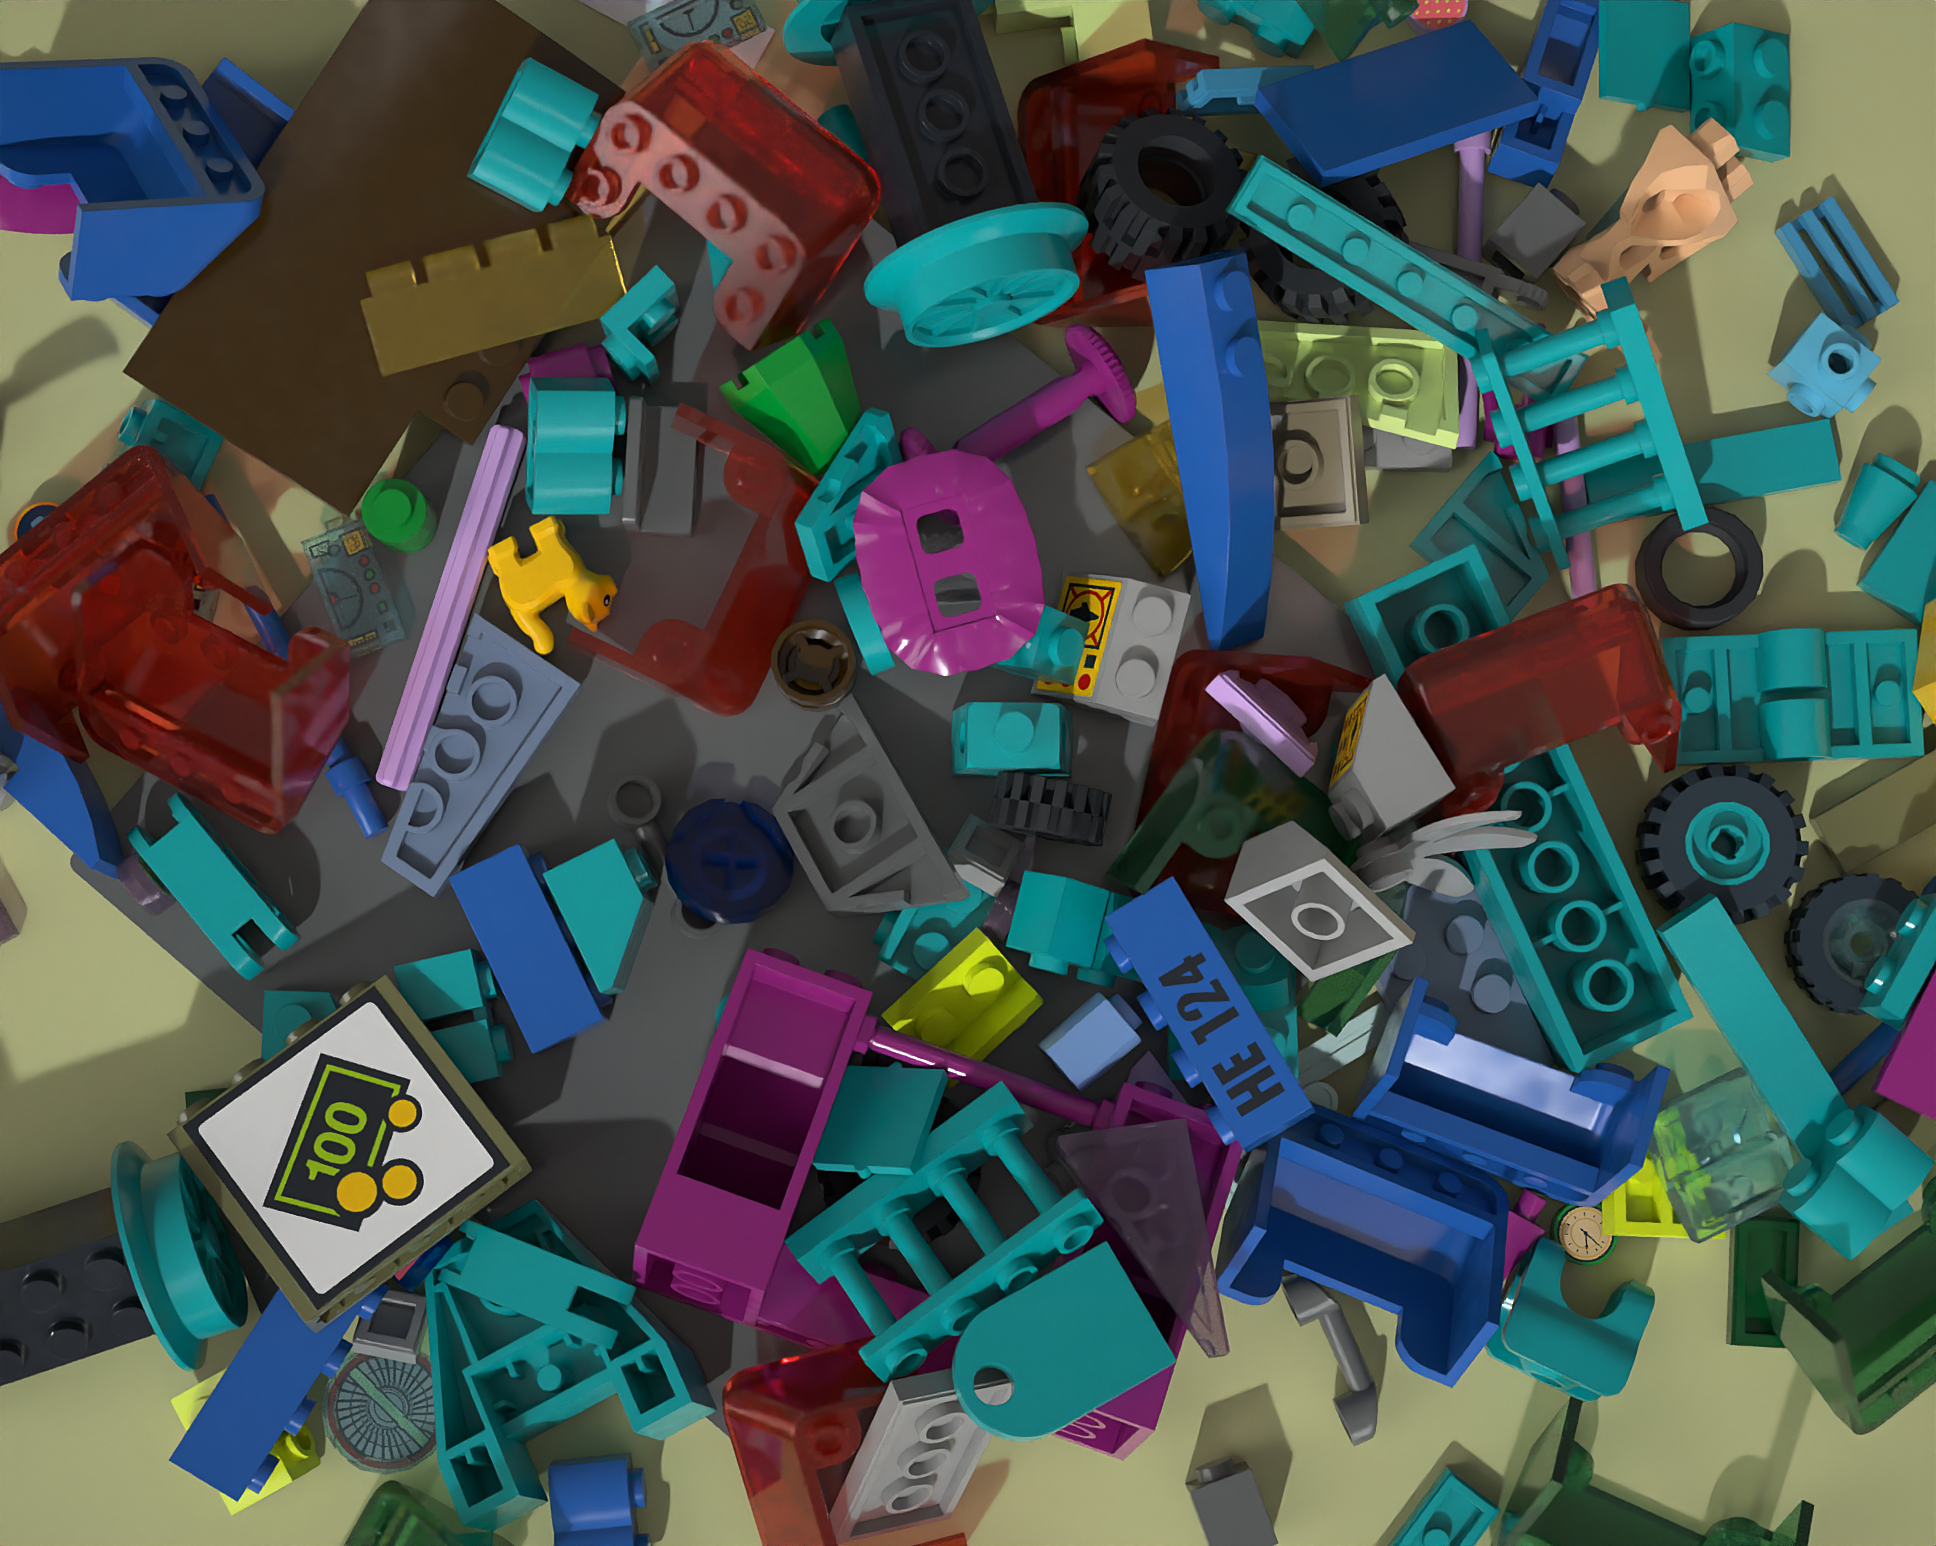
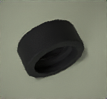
[1635,507,1764,631]

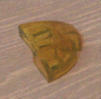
[1085,419,1193,577]

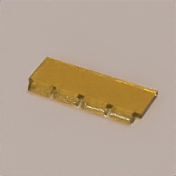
[360,213,626,376]

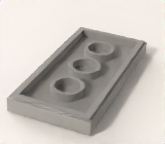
[825,1368,1011,1544]

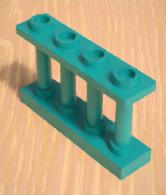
[1469,276,1709,571]
[784,1080,1104,1383]

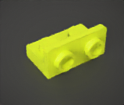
[881,927,1043,1088]

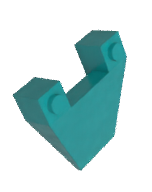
[423,1199,717,1532]

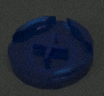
[664,798,794,925]

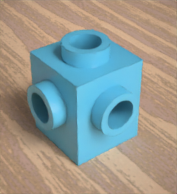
[1767,312,1882,419]

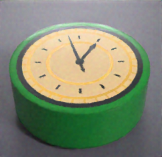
[1550,1204,1618,1266]

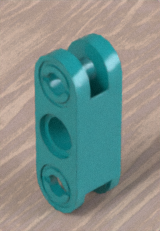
[126,792,301,981]
[438,1220,637,1350]

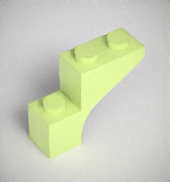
[982,0,1155,85]

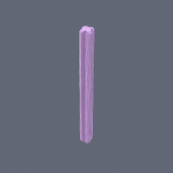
[376,425,527,791]

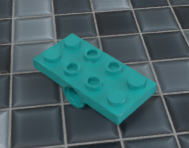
[1657,628,1924,767]

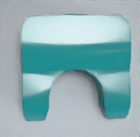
[1484,1235,1655,1403]

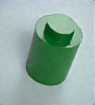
[361,478,438,554]

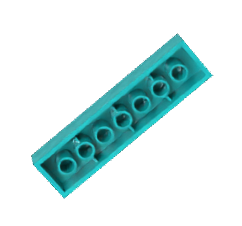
[1343,543,1694,1073]

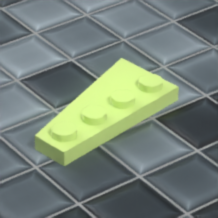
[1257,320,1459,449]

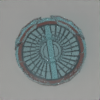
[321,1350,437,1475]

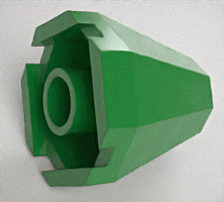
[717,316,863,478]

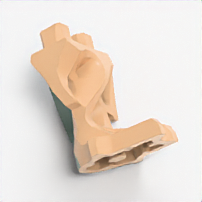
[1548,117,1754,365]

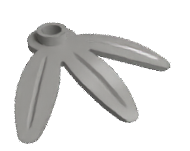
[1349,811,1537,897]

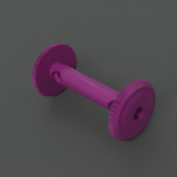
[898,323,1137,527]

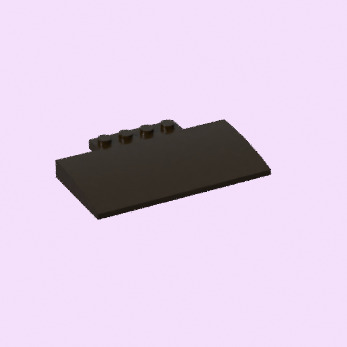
[122,0,626,517]

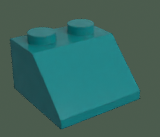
[542,839,658,996]

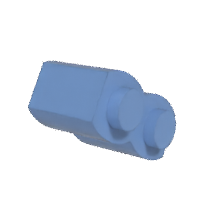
[1037,992,1143,1094]

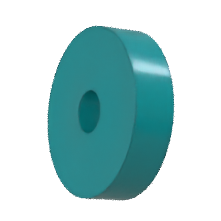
[833,571,896,676]

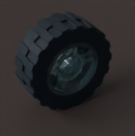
[1784,873,1919,1015]

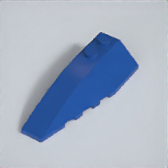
[1144,246,1275,653]

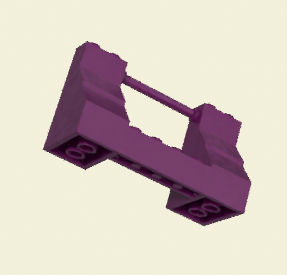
[632,948,1243,1461]

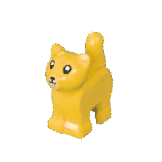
[487,516,618,655]

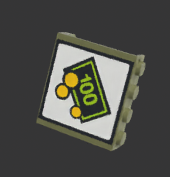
[166,974,532,1334]

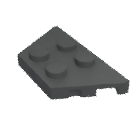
[771,693,971,919]

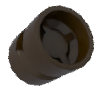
[771,619,857,712]

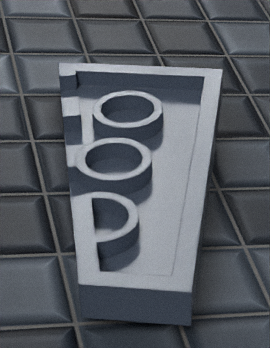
[381,613,583,899]

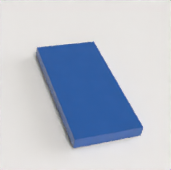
[1254,19,1539,188]

